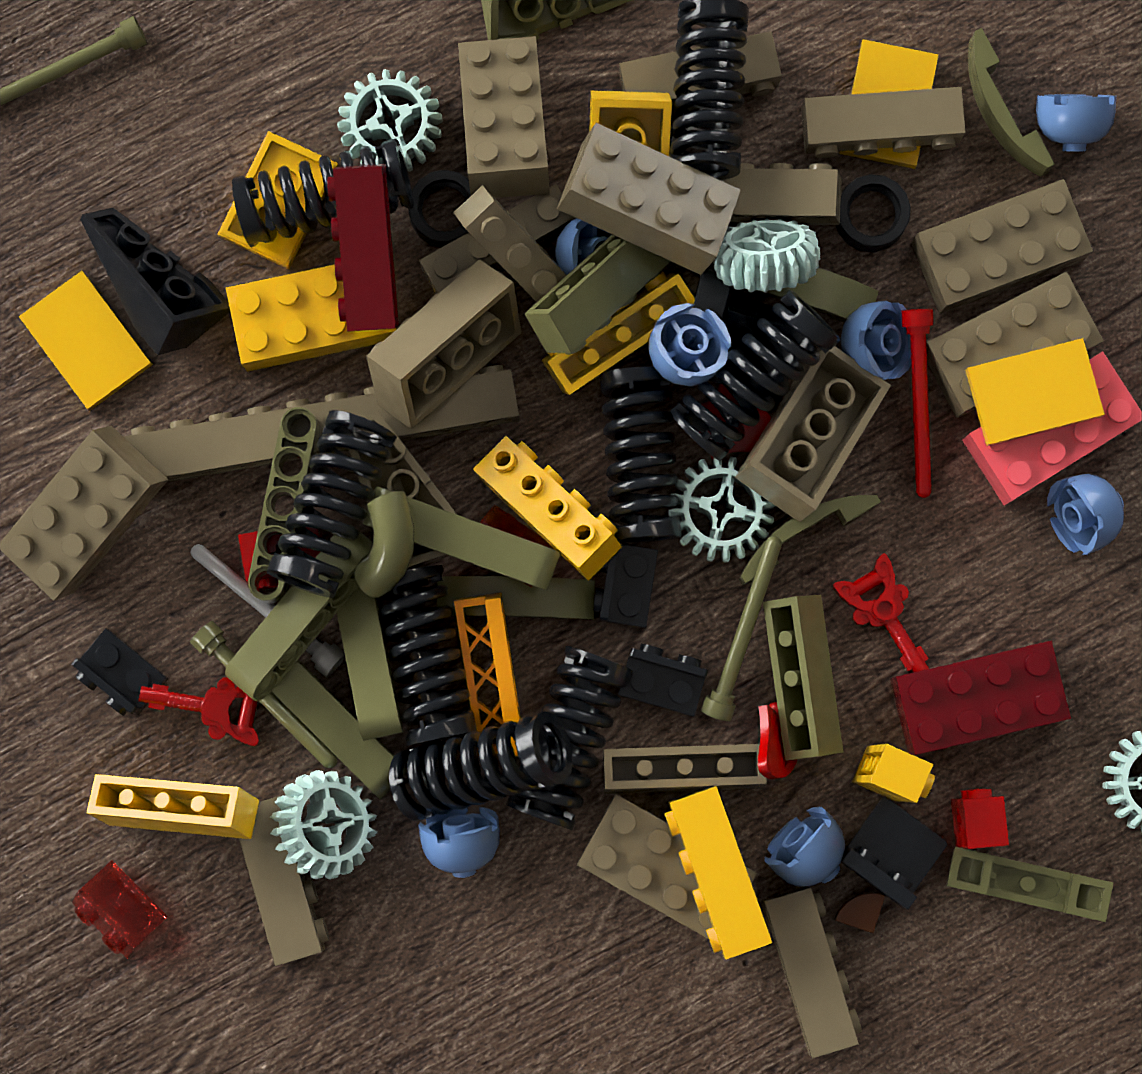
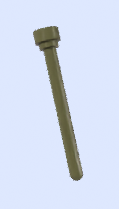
[0,16,148,106]
[701,536,782,721]
[190,621,337,769]

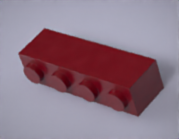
[327,164,399,332]

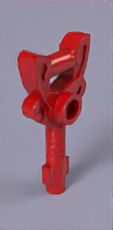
[833,553,929,673]
[138,677,259,747]

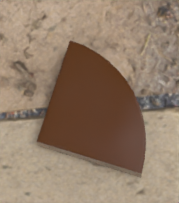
[834,893,886,933]

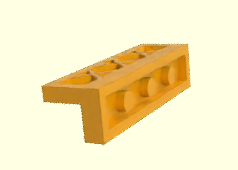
[454,592,521,756]

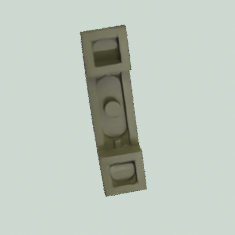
[968,28,1054,177]
[731,268,879,322]
[739,495,881,586]
[437,576,595,620]
[946,847,1114,922]

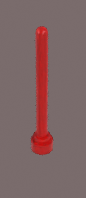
[901,309,934,498]

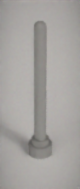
[191,544,345,678]

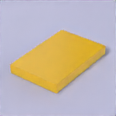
[839,39,939,169]
[218,131,339,269]
[19,271,153,411]
[965,338,1105,446]

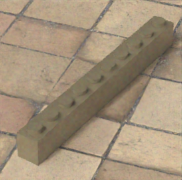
[123,365,520,483]

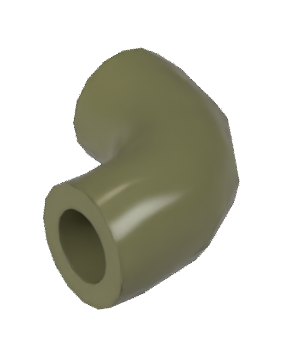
[355,491,414,597]

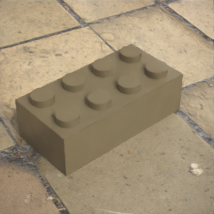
[458,36,550,198]
[557,123,741,275]
[911,179,1093,314]
[366,259,522,429]
[926,272,1104,419]
[734,346,891,522]
[0,426,169,601]
[577,794,757,939]

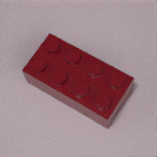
[890,640,1071,755]

